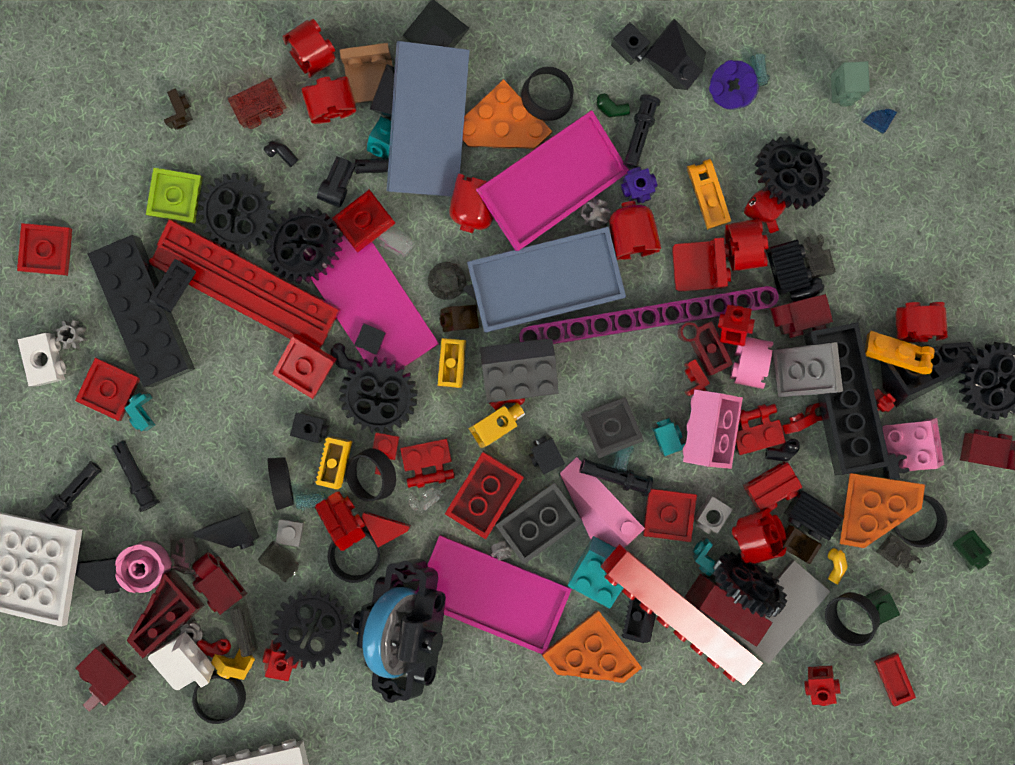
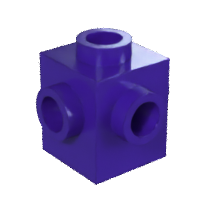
[621,167,657,204]

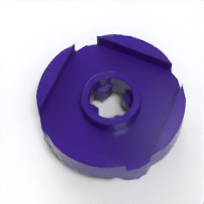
[709,60,759,110]

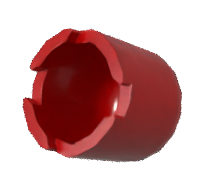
[449,173,494,233]
[609,201,661,260]

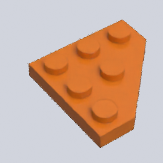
[462,79,553,149]
[840,473,925,548]
[542,610,642,683]

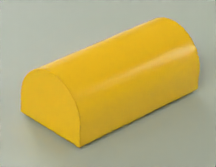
[437,338,467,388]

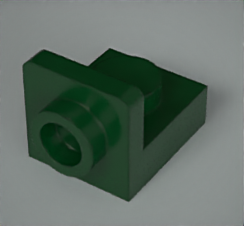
[953,530,992,571]

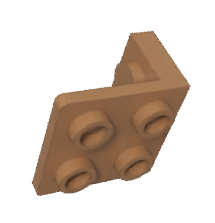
[340,43,393,103]

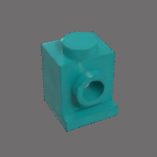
[652,418,686,456]

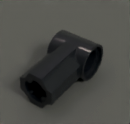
[317,156,356,208]

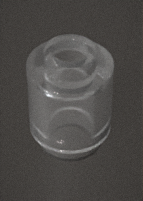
[378,226,415,258]

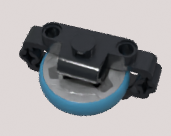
[351,559,446,703]

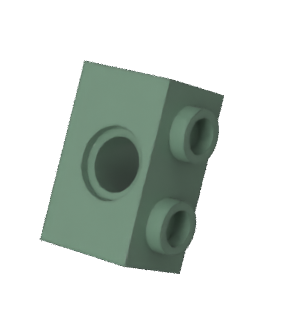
[831,61,870,107]

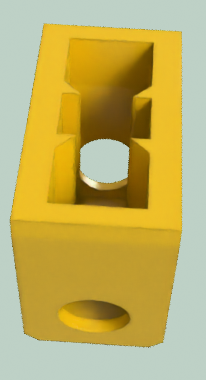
[468,403,525,448]

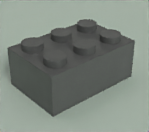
[480,338,559,403]
[495,480,583,564]

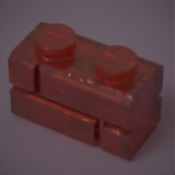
[228,78,287,129]

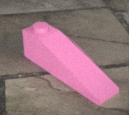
[560,457,645,548]

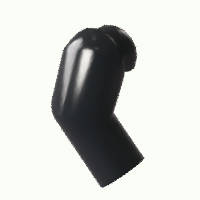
[264,140,299,167]
[790,277,825,302]
[330,343,361,371]
[765,438,800,462]

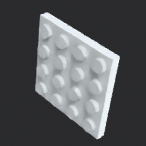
[0,512,82,627]

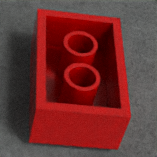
[445,450,524,539]

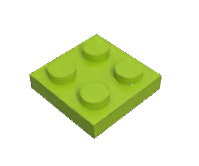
[146,168,203,224]

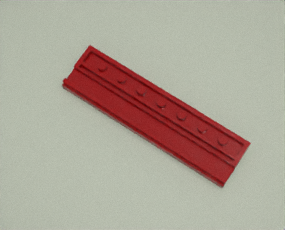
[149,219,341,349]

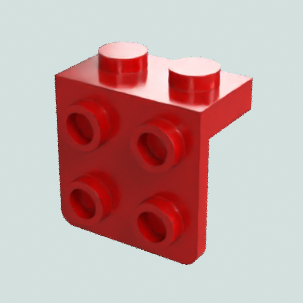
[672,238,731,292]

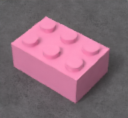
[683,390,743,469]

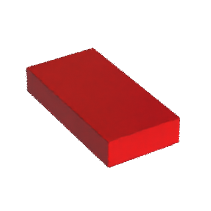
[874,652,916,707]

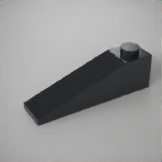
[880,342,978,408]

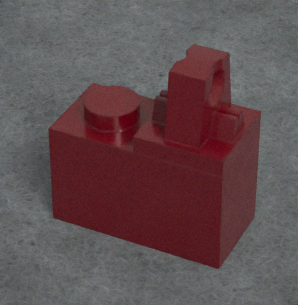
[75,643,137,712]

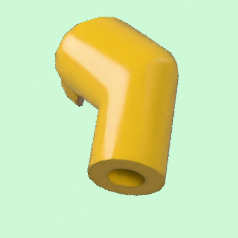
[827,548,848,585]

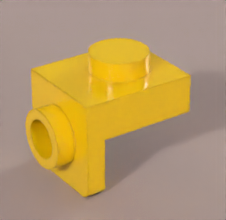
[211,647,255,680]

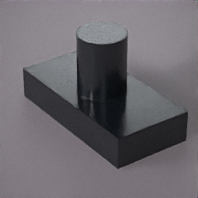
[149,259,196,313]

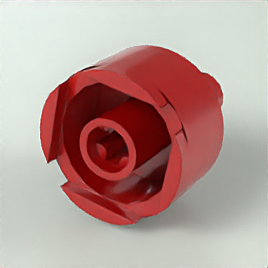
[282,19,336,78]
[301,76,357,124]
[725,219,768,271]
[895,302,948,343]
[732,509,787,564]

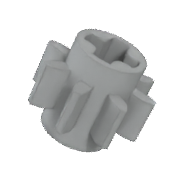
[581,198,611,229]
[55,320,87,349]

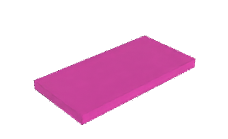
[476,110,629,251]
[310,235,439,369]
[417,535,572,654]

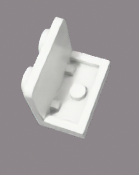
[148,632,215,690]

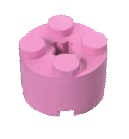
[730,337,773,389]
[115,541,172,593]

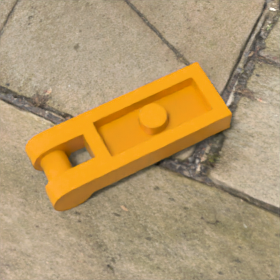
[687,159,731,230]
[864,331,935,374]

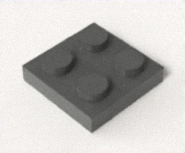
[581,397,644,458]

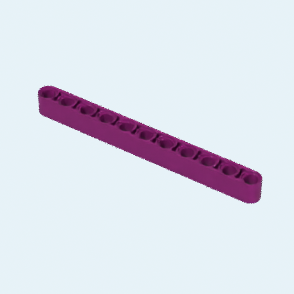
[519,286,779,345]

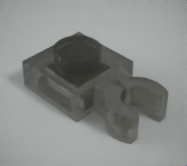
[804,234,836,278]
[876,533,921,574]

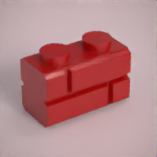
[743,461,802,511]
[315,492,366,551]

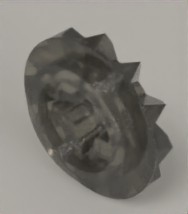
[428,262,466,300]

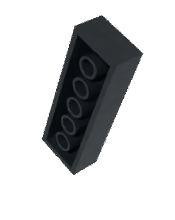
[87,235,195,388]
[804,322,890,476]

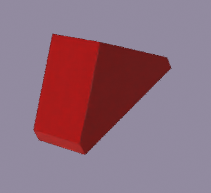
[362,511,411,547]

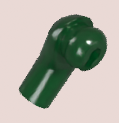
[596,93,630,118]

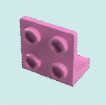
[882,418,944,471]

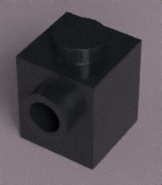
[611,22,650,65]
[290,412,329,443]
[529,435,565,474]

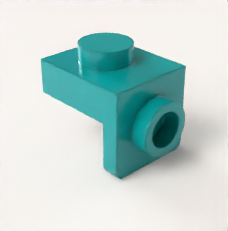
[366,117,391,158]
[124,393,155,431]
[693,538,717,577]

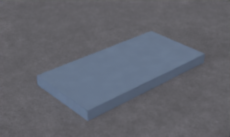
[387,41,469,196]
[467,227,626,333]

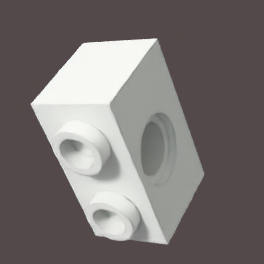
[17,333,66,386]

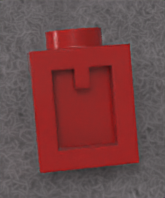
[684,359,710,396]

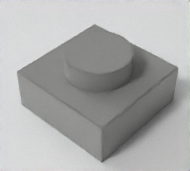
[276,519,304,547]

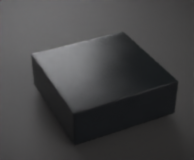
[355,323,386,355]

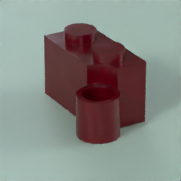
[770,294,833,338]
[678,321,734,376]
[960,429,1015,470]
[192,552,248,615]

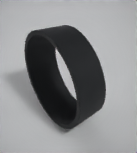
[521,67,574,121]
[346,448,396,502]
[267,457,294,510]
[893,495,947,548]
[327,532,380,583]
[825,592,880,646]
[192,670,246,724]

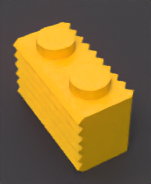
[315,436,353,489]

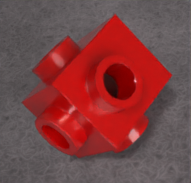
[718,304,755,346]
[262,640,298,681]
[804,665,841,706]

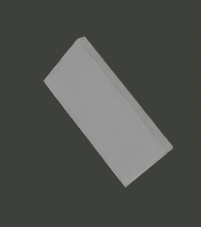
[731,559,831,664]

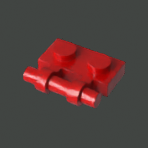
[735,404,786,455]
[400,438,455,488]

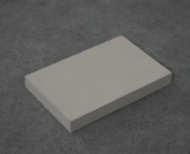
[773,342,843,397]

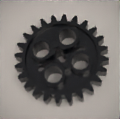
[755,136,831,210]
[197,173,277,251]
[265,207,343,284]
[958,342,1015,420]
[339,357,418,434]
[713,552,787,618]
[271,589,350,670]

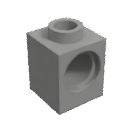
[694,495,733,534]

